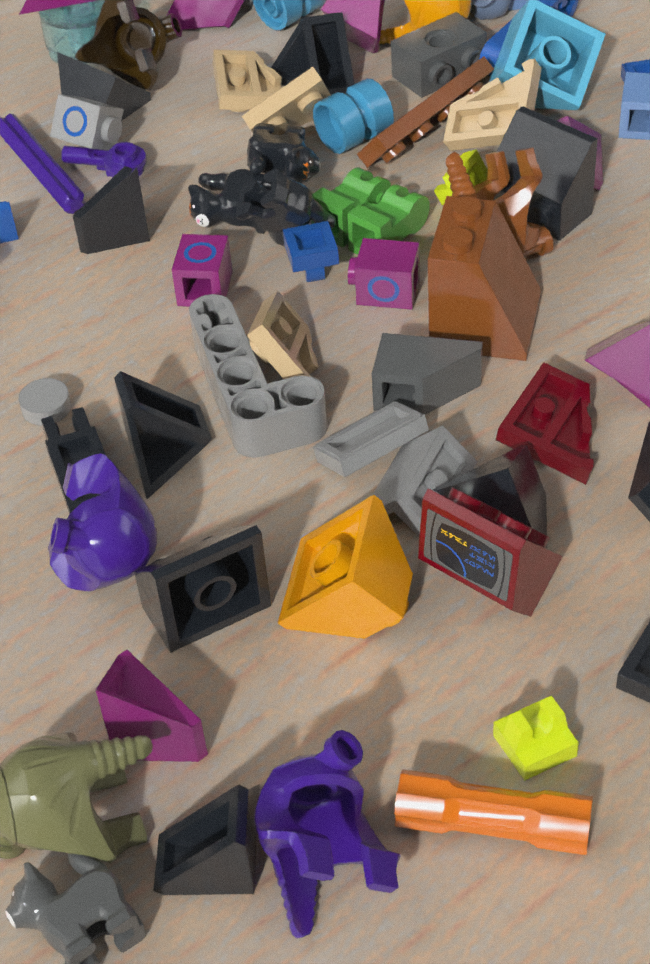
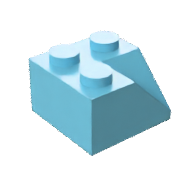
[489,0,606,110]

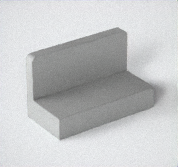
[373,425,478,537]

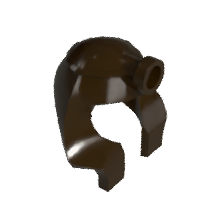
[75,0,182,90]

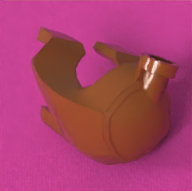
[446,147,554,259]

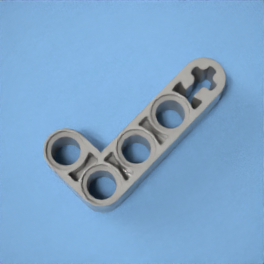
[189,294,328,458]

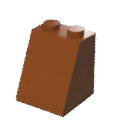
[428,196,541,361]

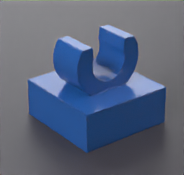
[283,221,339,283]

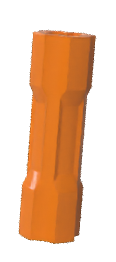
[394,769,593,855]

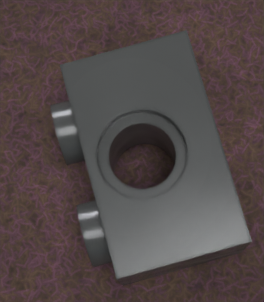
[391,12,487,98]

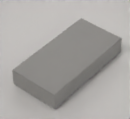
[313,401,429,477]

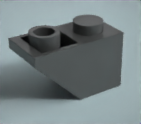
[372,333,483,415]

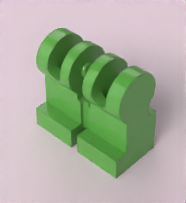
[311,167,430,255]

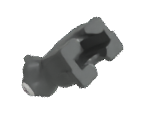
[5,853,146,964]

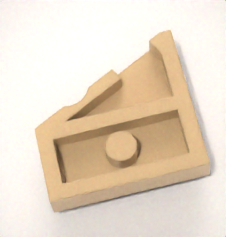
[212,49,283,112]
[443,59,542,151]
[242,67,331,135]
[247,291,319,379]

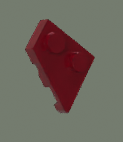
[495,362,594,485]

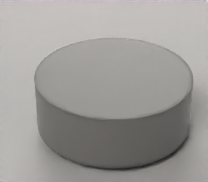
[18,378,71,426]

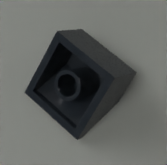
[493,106,598,241]
[134,525,271,653]

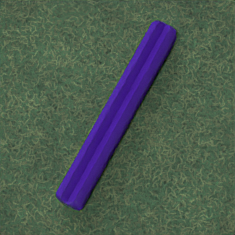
[0,113,86,214]

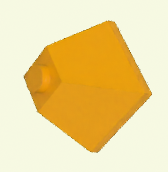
[277,494,413,639]

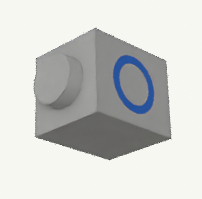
[50,94,124,150]

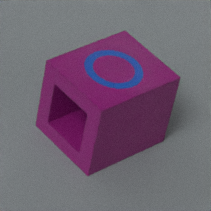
[172,234,233,307]
[348,238,420,310]

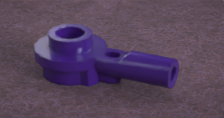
[62,142,147,178]

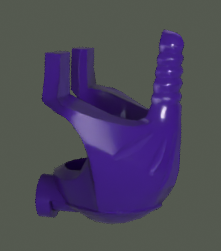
[48,453,157,591]
[255,730,401,938]

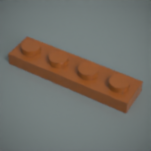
[357,56,494,168]

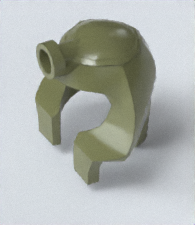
[0,732,153,863]

